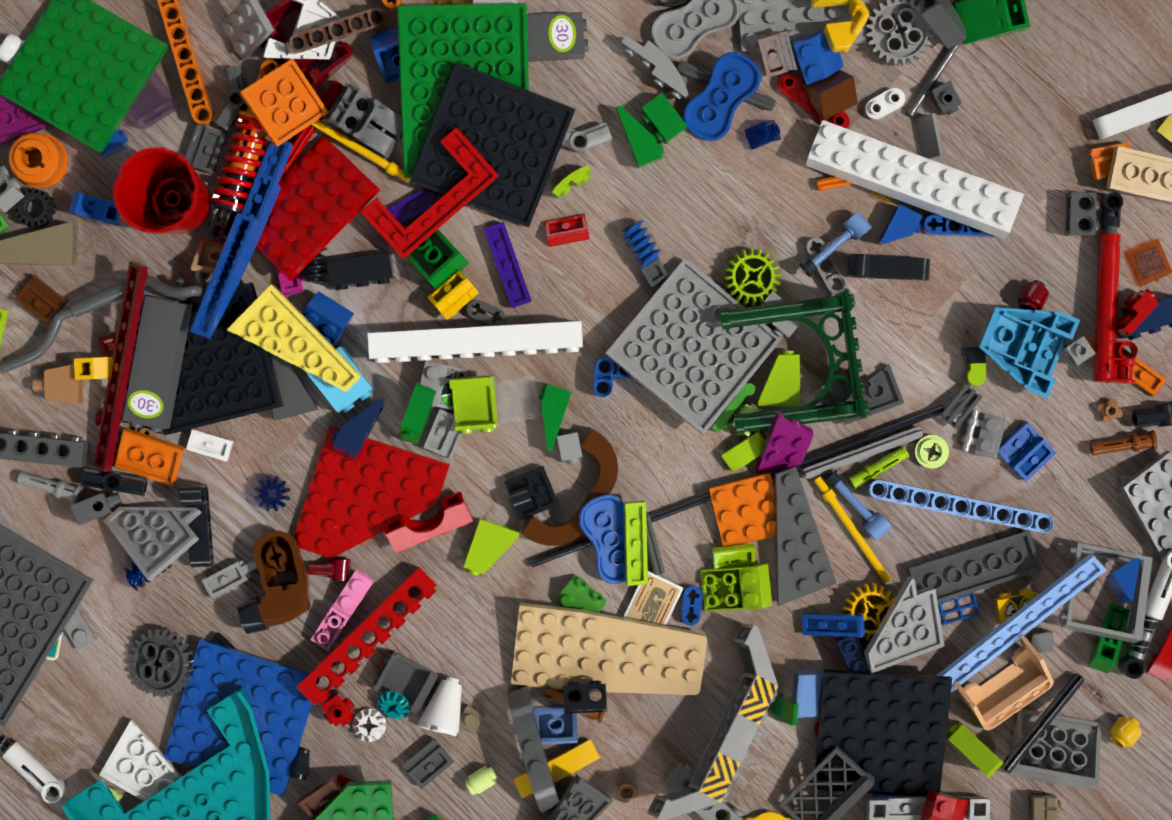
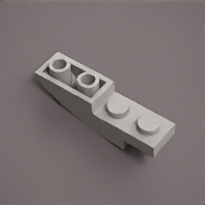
[621,35,688,100]

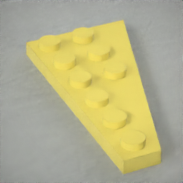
[227,285,362,392]

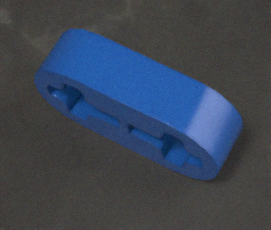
[681,585,702,626]

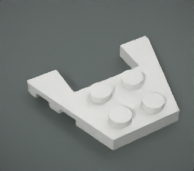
[262,0,341,60]

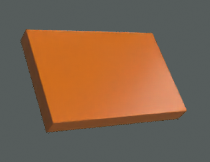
[114,428,185,487]

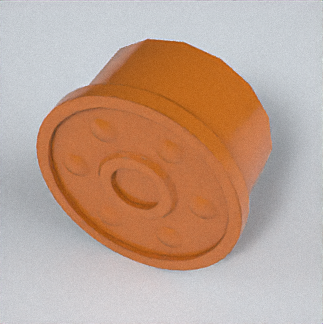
[8,133,69,189]

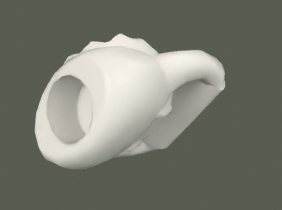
[0,34,25,66]

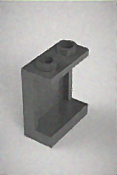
[373,651,439,715]

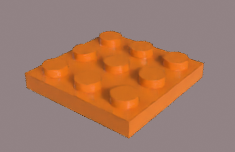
[239,58,329,147]
[708,472,776,547]

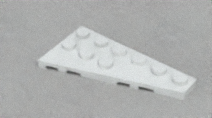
[99,720,182,801]

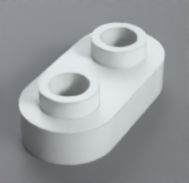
[865,88,905,120]

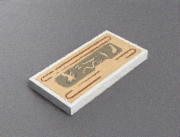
[623,571,684,626]

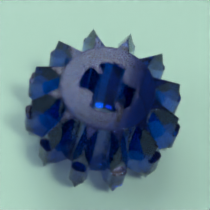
[255,476,291,511]

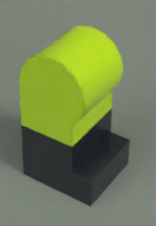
[961,347,986,386]

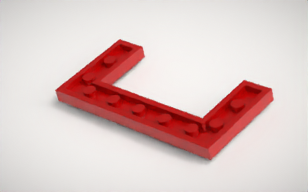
[360,126,499,259]

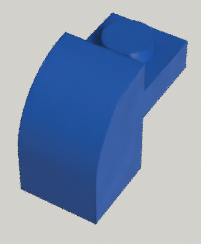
[69,191,120,226]

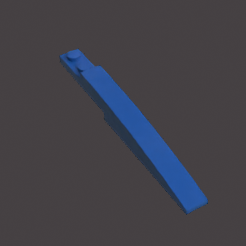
[190,141,293,339]

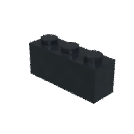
[326,253,395,291]

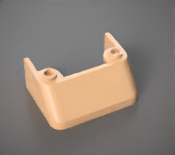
[954,635,1054,731]

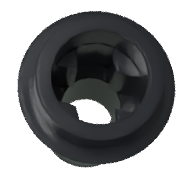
[289,748,310,780]

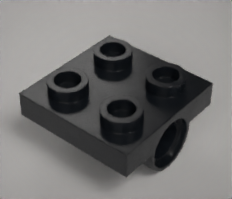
[504,466,559,521]

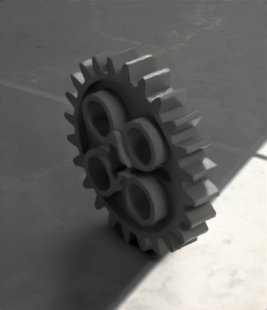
[129,628,194,698]

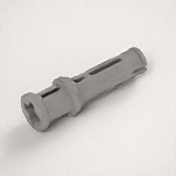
[17,471,83,504]

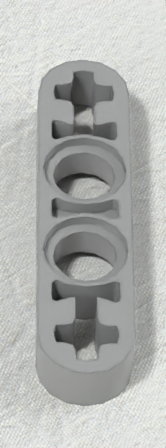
[805,238,856,310]

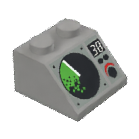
[420,361,468,410]

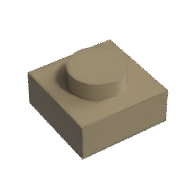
[459,705,486,734]

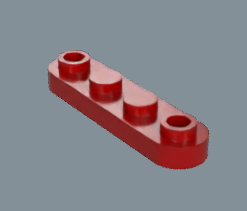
[777,73,850,129]

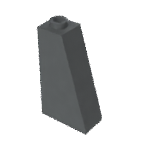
[271,353,319,421]

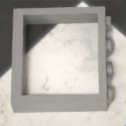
[1059,542,1153,643]

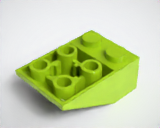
[700,563,772,612]

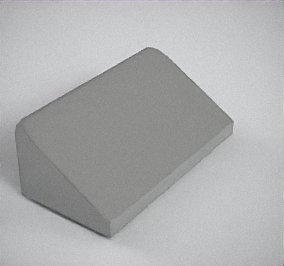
[917,113,944,159]

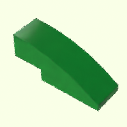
[767,693,799,726]

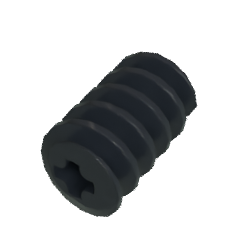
[300,247,327,283]

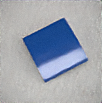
[998,420,1056,482]

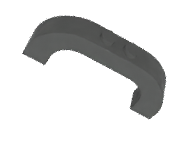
[507,686,561,813]

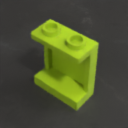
[449,375,499,434]

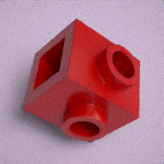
[321,691,355,727]

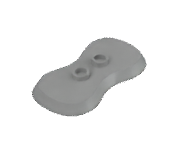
[651,0,740,59]

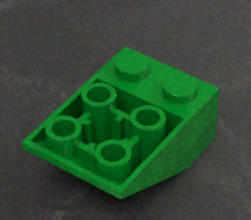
[954,0,1031,45]

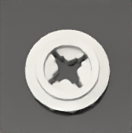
[352,708,386,742]

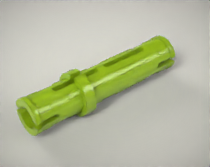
[848,446,910,489]

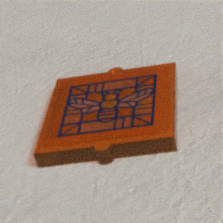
[1126,239,1172,287]

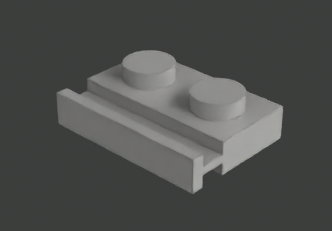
[423,409,462,459]

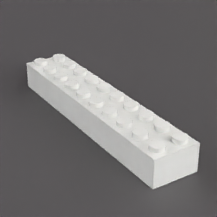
[806,120,1024,240]
[368,321,583,363]

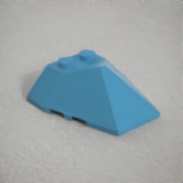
[978,307,1080,399]

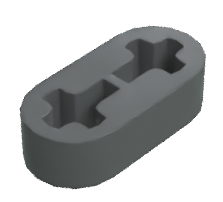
[467,300,506,326]

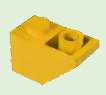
[74,357,112,380]

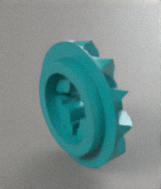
[377,691,410,720]

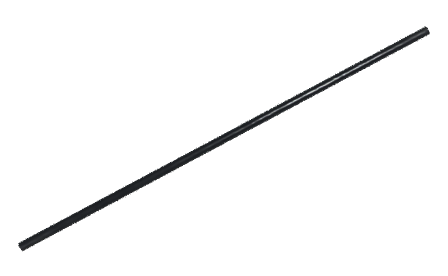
[530,405,944,568]

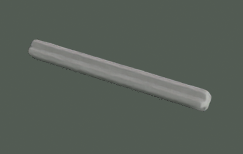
[803,426,923,479]

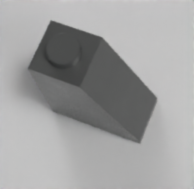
[920,0,966,49]

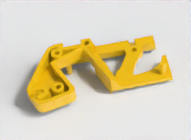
[811,0,869,52]

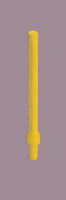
[311,120,411,184]
[813,476,891,584]

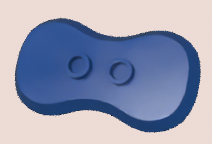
[683,52,761,141]
[579,495,625,584]

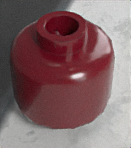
[1018,280,1049,310]

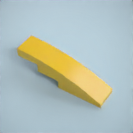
[512,739,600,798]

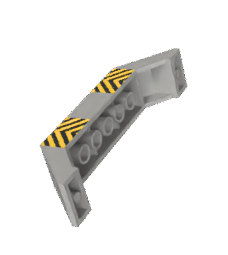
[647,623,778,820]

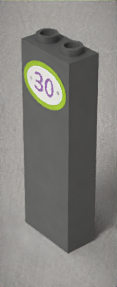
[527,12,588,62]
[122,296,193,432]

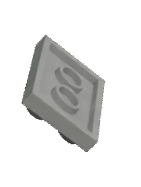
[221,0,274,61]

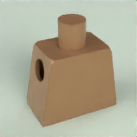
[33,364,84,404]

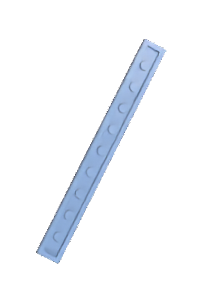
[936,553,1106,692]

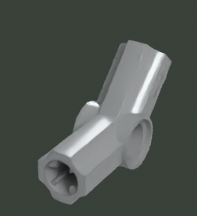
[562,122,613,153]

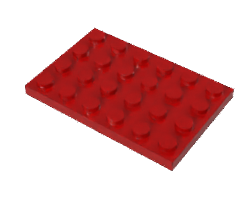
[256,136,380,281]

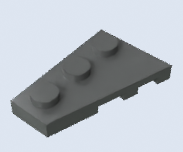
[842,364,904,426]

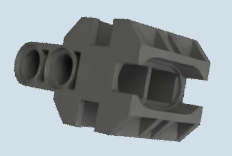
[324,83,402,158]

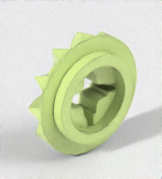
[915,435,949,469]

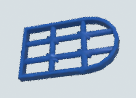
[938,592,980,625]

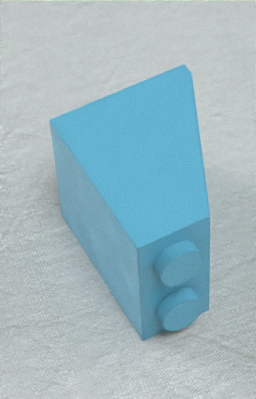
[306,346,374,413]

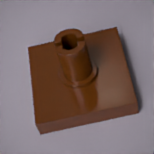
[298,777,343,819]

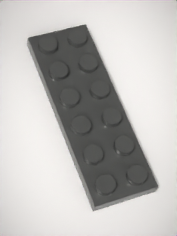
[908,530,1042,603]

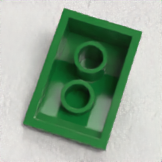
[406,229,469,289]

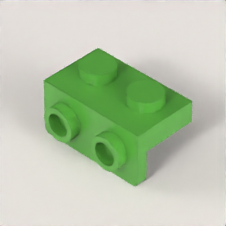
[555,575,607,613]

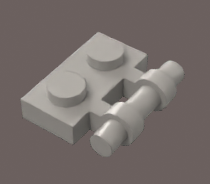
[961,410,1007,460]

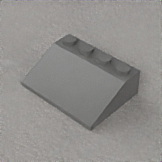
[1008,708,1102,791]

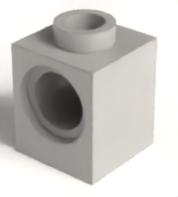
[1062,336,1096,366]
[557,432,583,464]

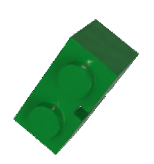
[641,93,688,144]

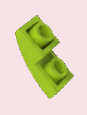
[552,165,591,198]
[721,430,766,472]

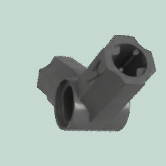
[212,66,247,131]

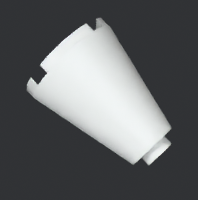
[417,677,462,737]

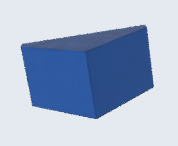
[1106,558,1140,603]

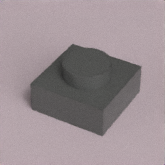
[641,258,669,288]

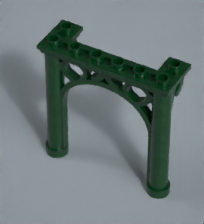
[720,289,869,435]

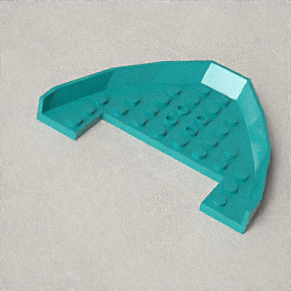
[61,686,271,820]

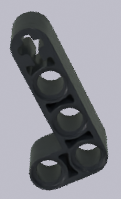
[847,254,930,281]
[180,485,214,568]

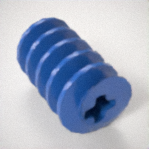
[621,220,661,268]

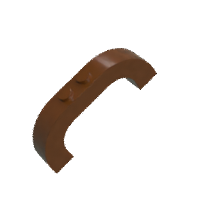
[522,428,618,546]

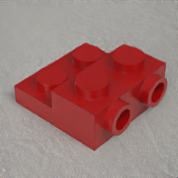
[1116,289,1159,336]

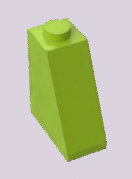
[756,351,801,406]
[464,518,520,576]
[946,721,1003,778]

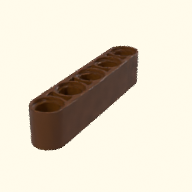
[284,7,386,55]

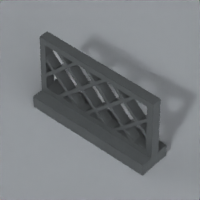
[779,746,875,820]

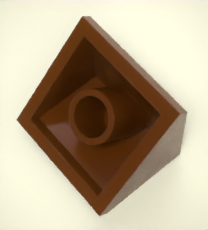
[801,70,858,121]

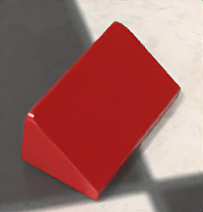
[544,214,590,247]

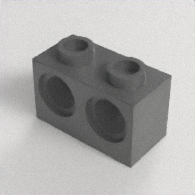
[1065,192,1100,237]

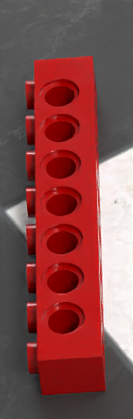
[297,567,437,705]

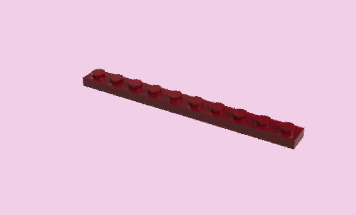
[93,261,148,472]

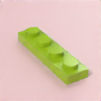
[623,500,648,586]

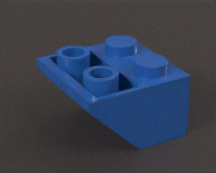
[303,291,354,348]

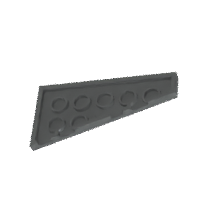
[774,466,837,606]
[548,774,613,820]

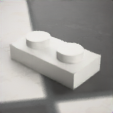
[186,429,234,462]

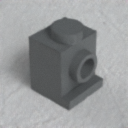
[929,80,962,116]

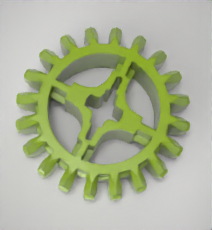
[724,248,781,305]

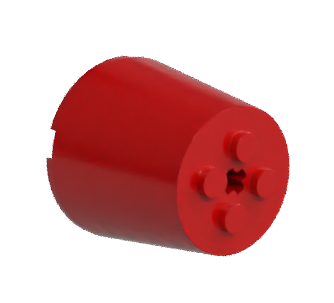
[113,147,211,234]

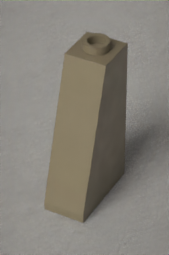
[0,222,78,266]

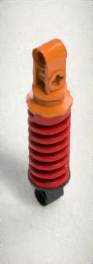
[207,59,282,244]

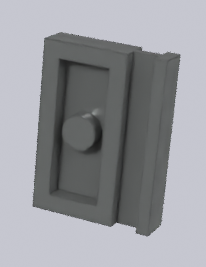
[185,124,227,174]
[402,738,454,790]

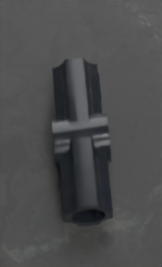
[1132,404,1172,428]
[80,467,148,496]

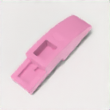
[310,569,375,651]

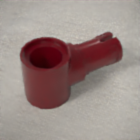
[309,558,351,581]

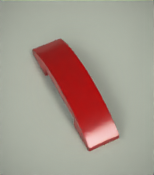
[1146,624,1172,681]

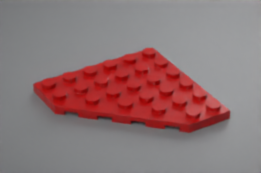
[294,426,450,559]

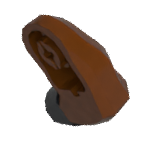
[237,530,311,634]

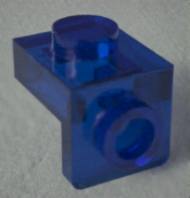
[744,120,781,150]

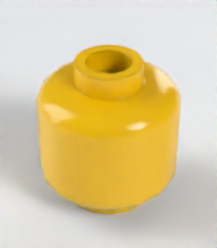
[1109,716,1142,749]

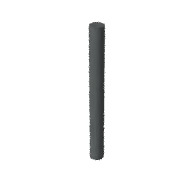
[906,45,960,117]

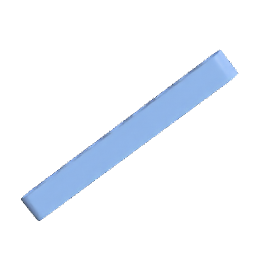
[867,479,1054,533]

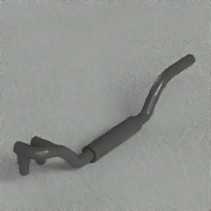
[0,271,207,374]

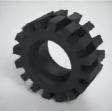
[14,188,56,228]

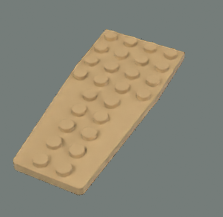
[511,603,707,695]

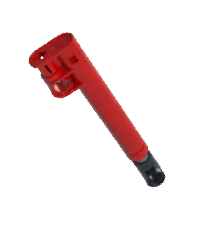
[1093,192,1138,384]

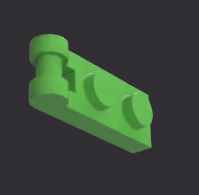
[711,383,755,432]

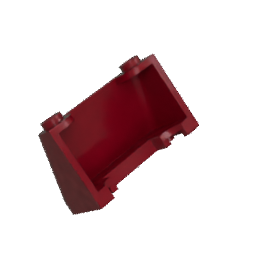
[261,0,354,91]

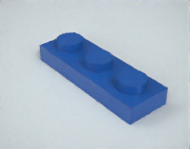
[801,613,865,637]

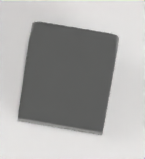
[1029,630,1053,653]

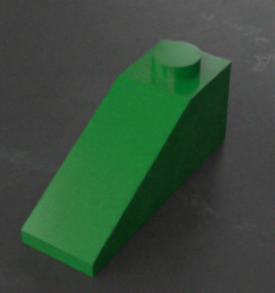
[616,106,665,169]
[398,383,437,445]
[539,384,572,452]
[1088,602,1130,674]

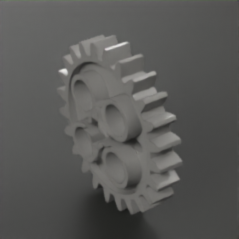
[865,0,934,66]

